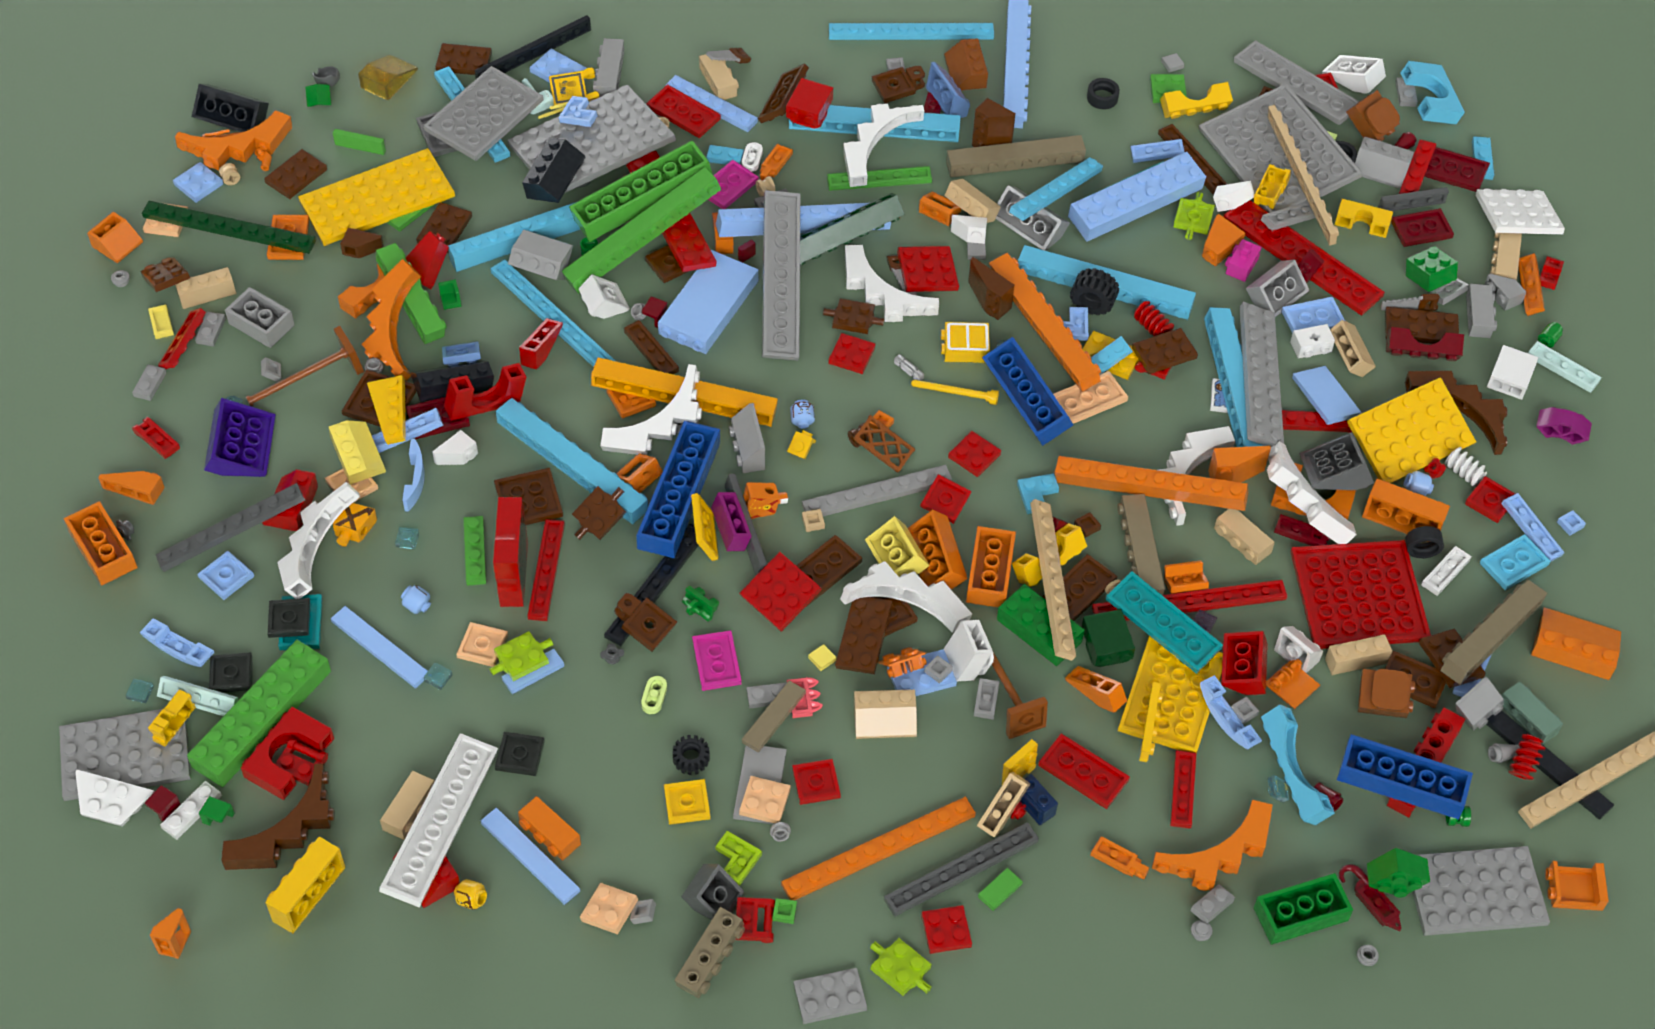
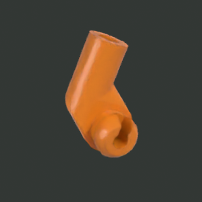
[254,148,272,171]

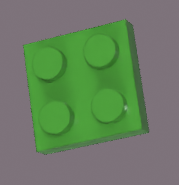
[1150,74,1187,103]

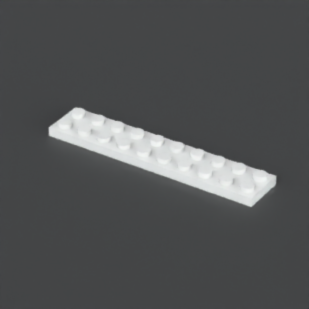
[379,733,498,908]

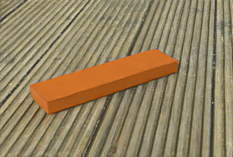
[1518,253,1545,316]

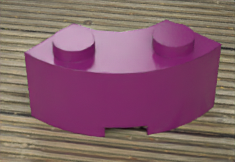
[1536,407,1592,445]

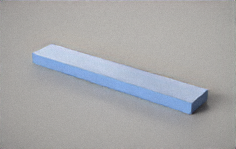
[331,606,430,689]
[480,808,580,905]

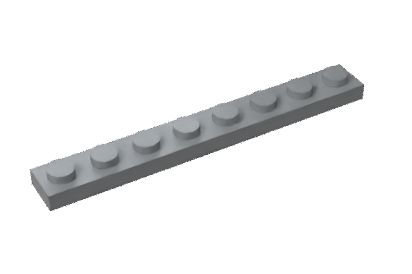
[802,465,952,516]

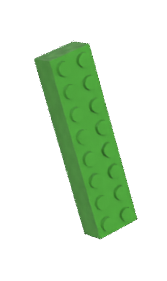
[569,140,713,242]
[187,640,331,788]

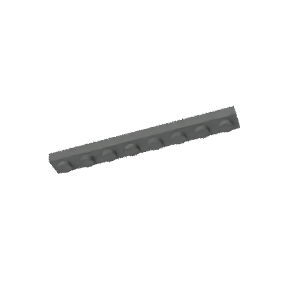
[156,483,305,572]
[884,822,1039,917]

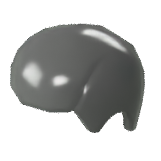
[312,66,340,87]

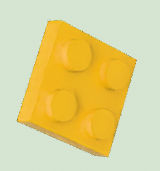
[1001,739,1038,785]
[664,779,710,825]

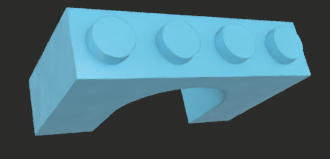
[1400,61,1465,124]

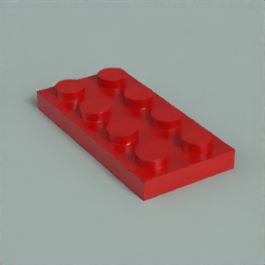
[646,84,721,139]
[1038,733,1130,809]

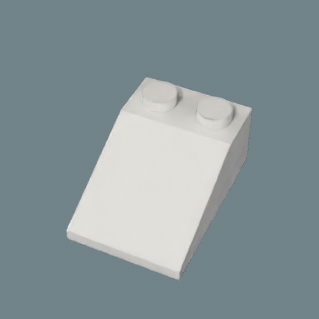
[1322,55,1386,94]

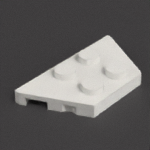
[76,770,155,827]

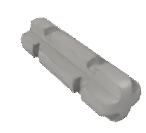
[894,354,924,381]

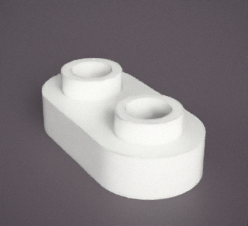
[742,142,763,172]

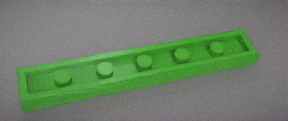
[827,166,932,191]

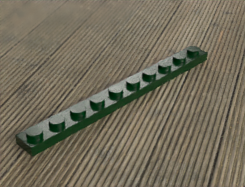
[142,200,316,254]

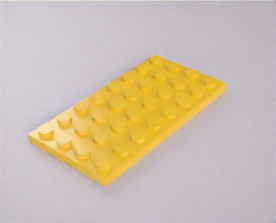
[298,148,455,246]

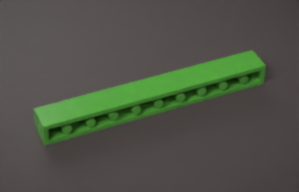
[562,167,721,294]

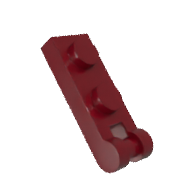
[1274,514,1330,546]

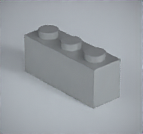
[1466,284,1497,338]

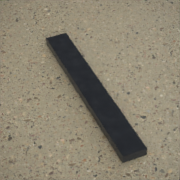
[475,15,591,79]
[604,524,699,646]
[1486,710,1614,820]

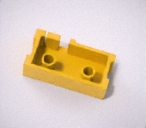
[1254,164,1291,209]
[148,689,196,747]

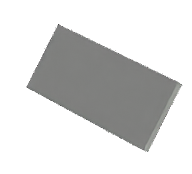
[733,746,787,824]

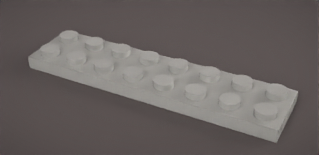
[1234,40,1359,125]

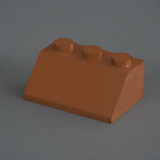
[944,38,988,91]

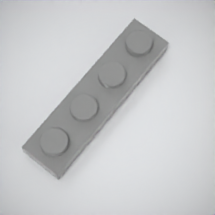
[1261,203,1316,231]

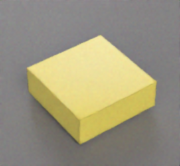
[808,644,836,671]

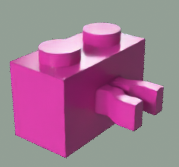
[1225,239,1262,282]

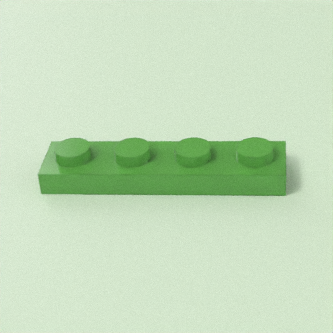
[464,516,487,586]

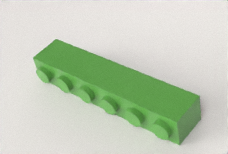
[376,243,446,344]

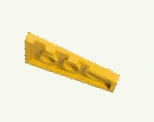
[367,375,406,445]

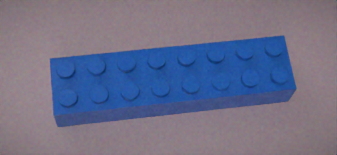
[636,421,720,558]

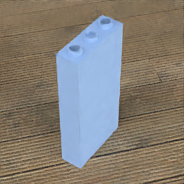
[658,250,759,354]

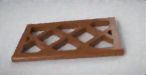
[853,415,915,473]

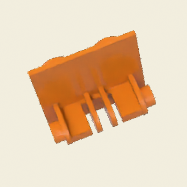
[878,647,927,678]
[1266,659,1321,709]

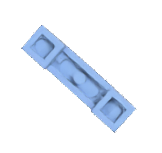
[403,439,425,512]
[140,618,214,667]
[1200,675,1262,749]

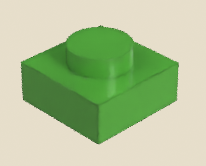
[773,898,797,924]

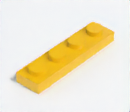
[1139,682,1163,762]

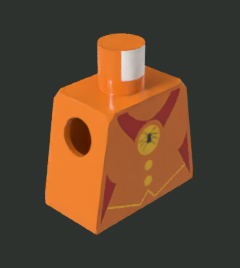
[743,482,788,519]

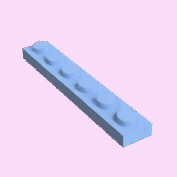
[666,75,758,132]

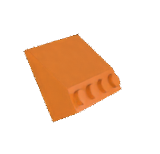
[1531,607,1621,680]

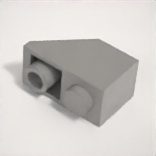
[1484,274,1526,311]

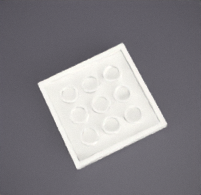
[1475,188,1565,234]

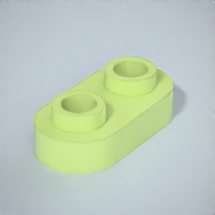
[641,676,667,714]

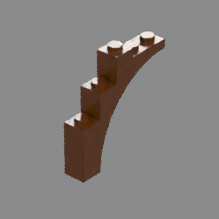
[1404,371,1508,455]
[222,764,335,870]

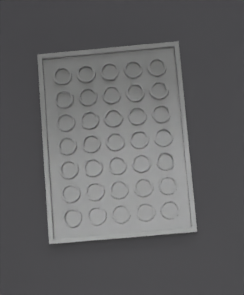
[1199,84,1362,213]
[507,85,676,193]

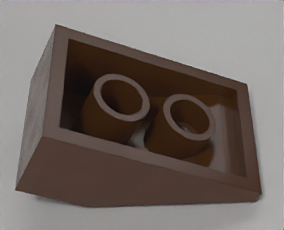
[968,257,1015,320]

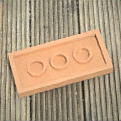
[1053,371,1128,424]

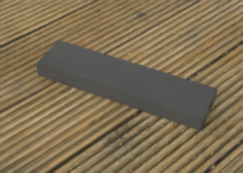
[1378,187,1449,211]

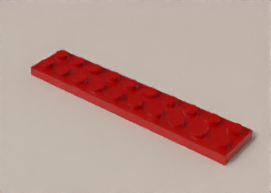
[625,150,717,272]
[1223,200,1385,316]

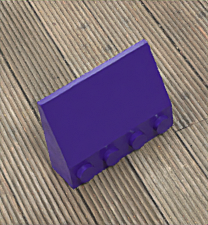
[204,398,276,477]

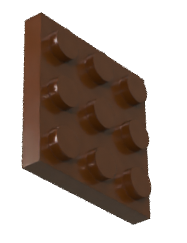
[342,370,416,427]
[494,468,563,525]

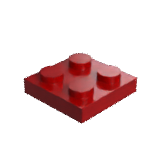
[829,333,876,374]
[948,431,1001,477]
[920,474,972,524]
[1465,476,1515,524]
[792,759,841,805]
[921,905,972,954]

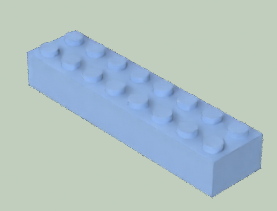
[1068,152,1206,242]

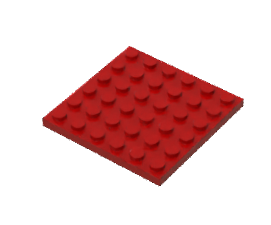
[1290,540,1431,649]

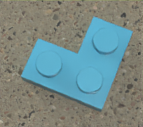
[1017,473,1059,514]

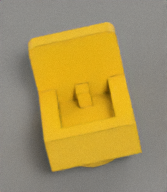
[787,430,816,459]

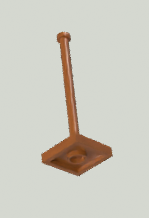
[246,326,364,407]
[992,650,1048,739]

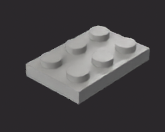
[793,968,867,1024]

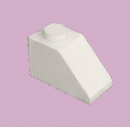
[1213,181,1255,212]
[951,215,987,244]
[432,430,478,465]

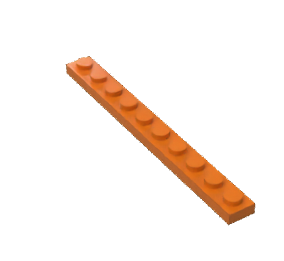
[781,796,976,901]

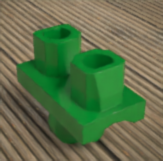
[682,586,719,622]

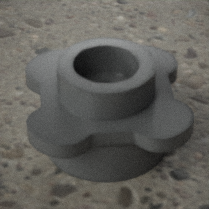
[116,519,134,541]
[600,643,624,665]

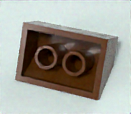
[972,98,1016,147]

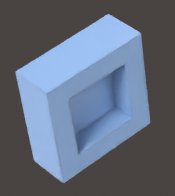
[1557,510,1586,536]

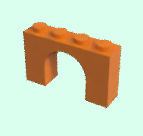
[1271,463,1356,520]

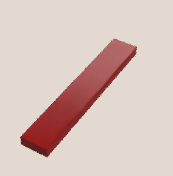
[527,519,565,621]

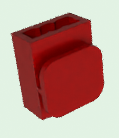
[786,78,833,129]

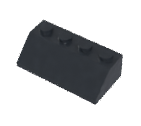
[191,84,269,132]
[522,137,586,203]
[410,360,494,402]

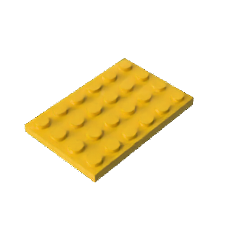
[1347,377,1476,483]
[1118,636,1223,753]

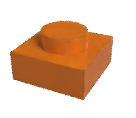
[869,410,894,434]

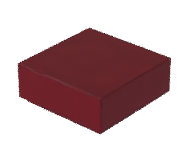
[738,239,756,263]

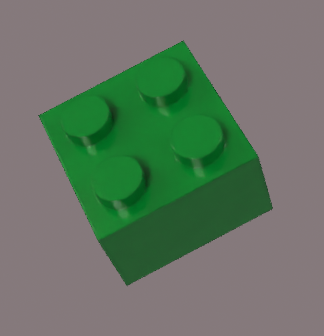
[1406,246,1458,292]
[1367,848,1430,898]

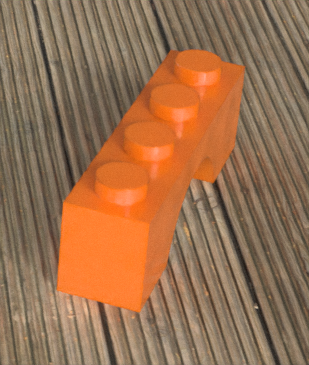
[338,264,385,319]

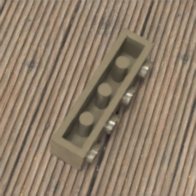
[674,907,745,999]

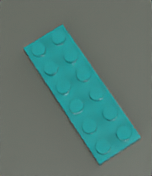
[1105,571,1223,674]

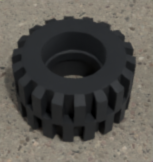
[1070,268,1119,315]

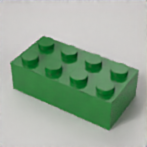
[997,584,1085,667]
[1254,873,1353,945]

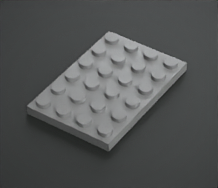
[423,66,544,161]
[59,709,191,801]
[1412,846,1550,936]

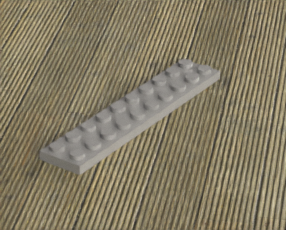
[762,190,800,361]
[1240,302,1284,447]

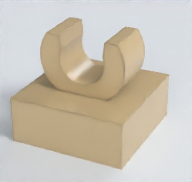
[802,509,825,532]

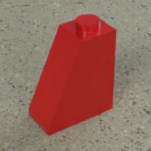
[405,231,449,290]

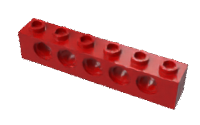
[1387,708,1466,818]

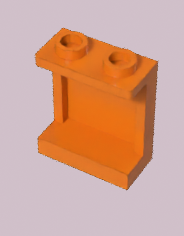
[1545,861,1609,911]

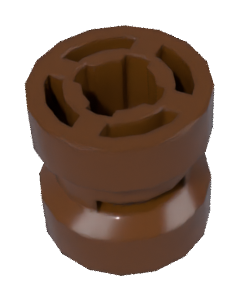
[848,423,874,448]

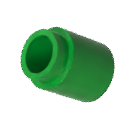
[1538,322,1563,348]

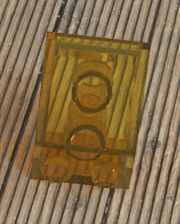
[358,55,418,100]

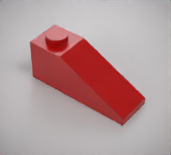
[519,318,563,370]

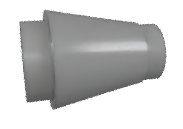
[1488,743,1520,763]

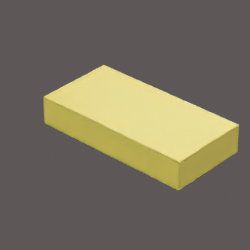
[148,304,174,339]

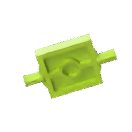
[1173,192,1215,240]
[489,631,553,682]
[870,938,932,996]

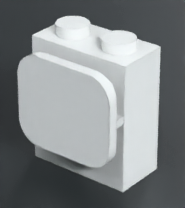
[1487,345,1539,400]
[944,620,994,681]

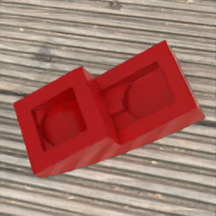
[1540,256,1564,290]

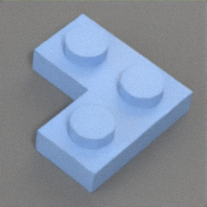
[558,96,597,127]
[1063,307,1089,341]

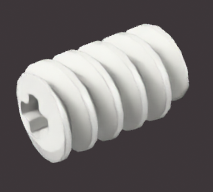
[1445,447,1487,487]

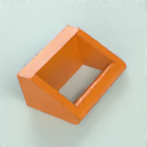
[919,192,962,226]
[616,453,663,493]
[150,908,191,959]

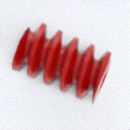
[1134,301,1174,337]
[1508,734,1546,780]

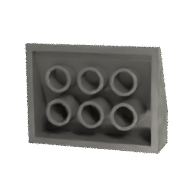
[1299,432,1374,490]

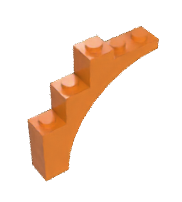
[175,110,292,171]
[362,259,421,381]
[1152,800,1273,891]

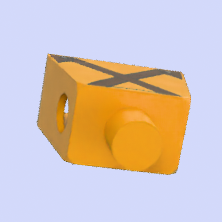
[333,503,377,547]

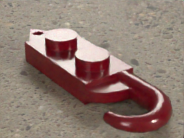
[1339,864,1402,932]

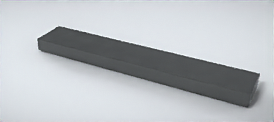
[725,474,767,575]

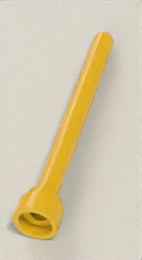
[911,380,999,405]

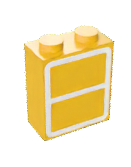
[941,322,990,363]

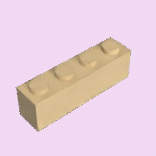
[1490,233,1522,280]

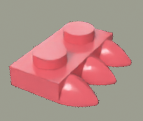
[787,677,823,718]

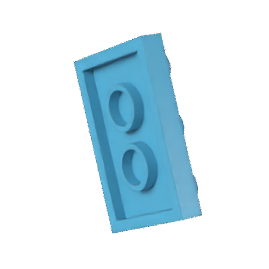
[1480,534,1551,591]

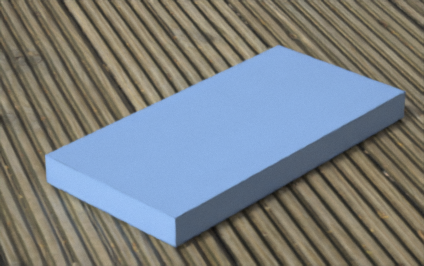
[1292,366,1361,425]

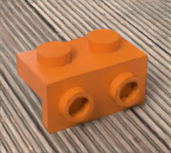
[1164,560,1209,594]

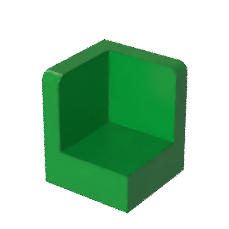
[305,84,331,107]
[438,279,462,310]
[199,796,235,826]

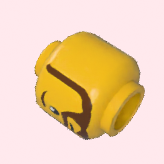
[454,879,487,910]

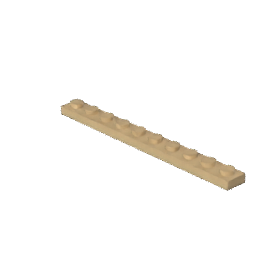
[1267,105,1339,246]
[1030,499,1076,661]
[1518,731,1655,829]

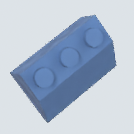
[926,62,970,118]

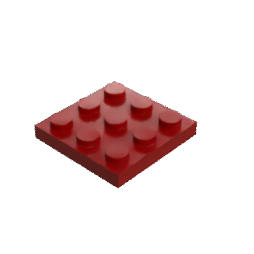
[897,246,959,292]
[739,552,822,632]

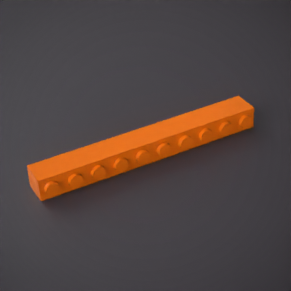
[989,253,1101,392]
[1055,456,1248,511]

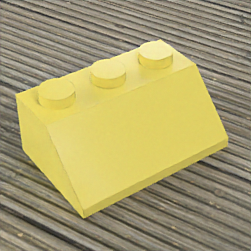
[329,420,386,485]
[865,516,930,577]

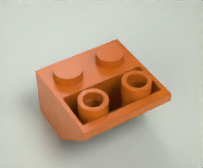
[87,212,143,263]

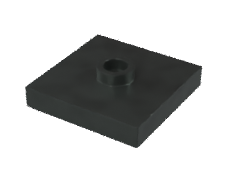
[267,598,310,638]
[209,652,252,693]
[495,732,545,776]

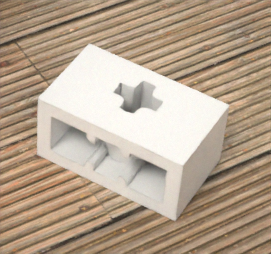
[1290,324,1335,358]

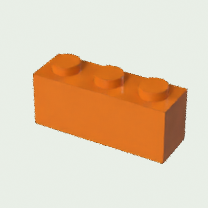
[518,796,581,861]

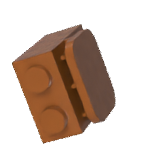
[1346,90,1400,141]
[1358,669,1415,718]

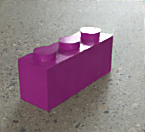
[711,492,752,551]

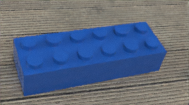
[982,337,1073,446]
[1337,734,1473,819]

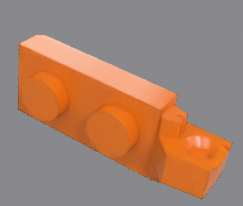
[760,144,793,180]
[1090,837,1149,880]

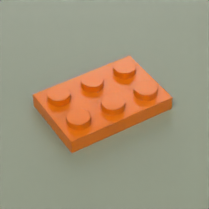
[267,215,310,260]

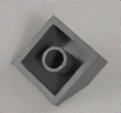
[681,864,744,920]

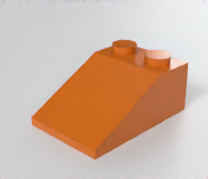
[1208,446,1271,483]

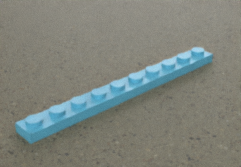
[829,23,994,40]
[491,259,615,367]

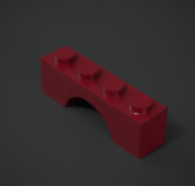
[1386,327,1464,361]

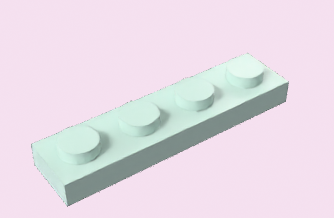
[1528,341,1602,393]
[157,676,238,716]

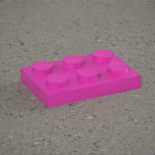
[708,160,759,209]
[692,630,742,691]

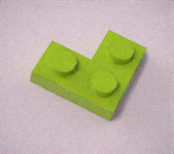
[715,831,762,886]

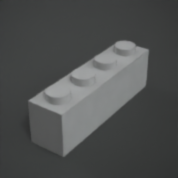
[593,38,625,97]

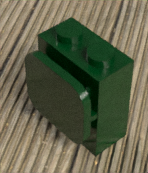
[1081,609,1135,667]

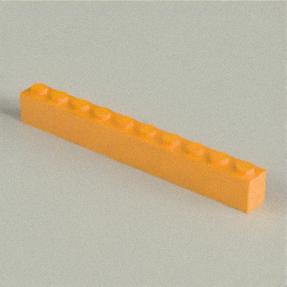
[591,357,778,427]

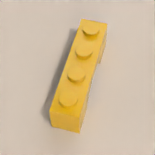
[1160,82,1233,119]
[1012,523,1087,587]

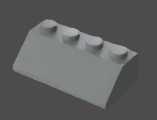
[995,185,1070,251]

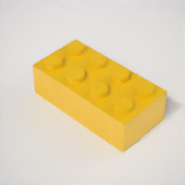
[265,837,345,934]

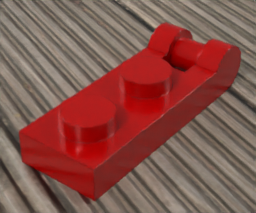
[132,417,180,459]

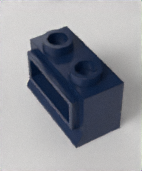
[1020,774,1058,826]

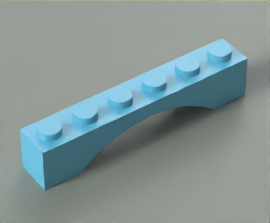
[1261,705,1335,825]

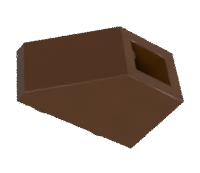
[340,228,384,259]

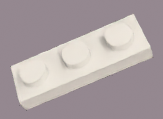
[1421,546,1471,596]
[160,781,222,840]

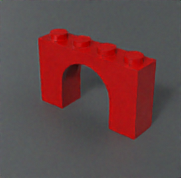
[444,363,527,421]
[241,707,334,800]

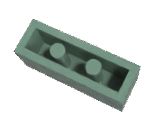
[1502,681,1563,745]

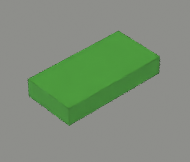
[978,868,1023,911]

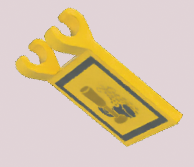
[549,68,599,105]

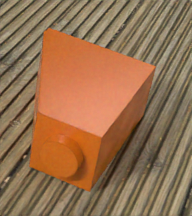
[1202,214,1245,266]

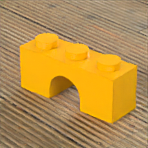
[1334,199,1393,238]

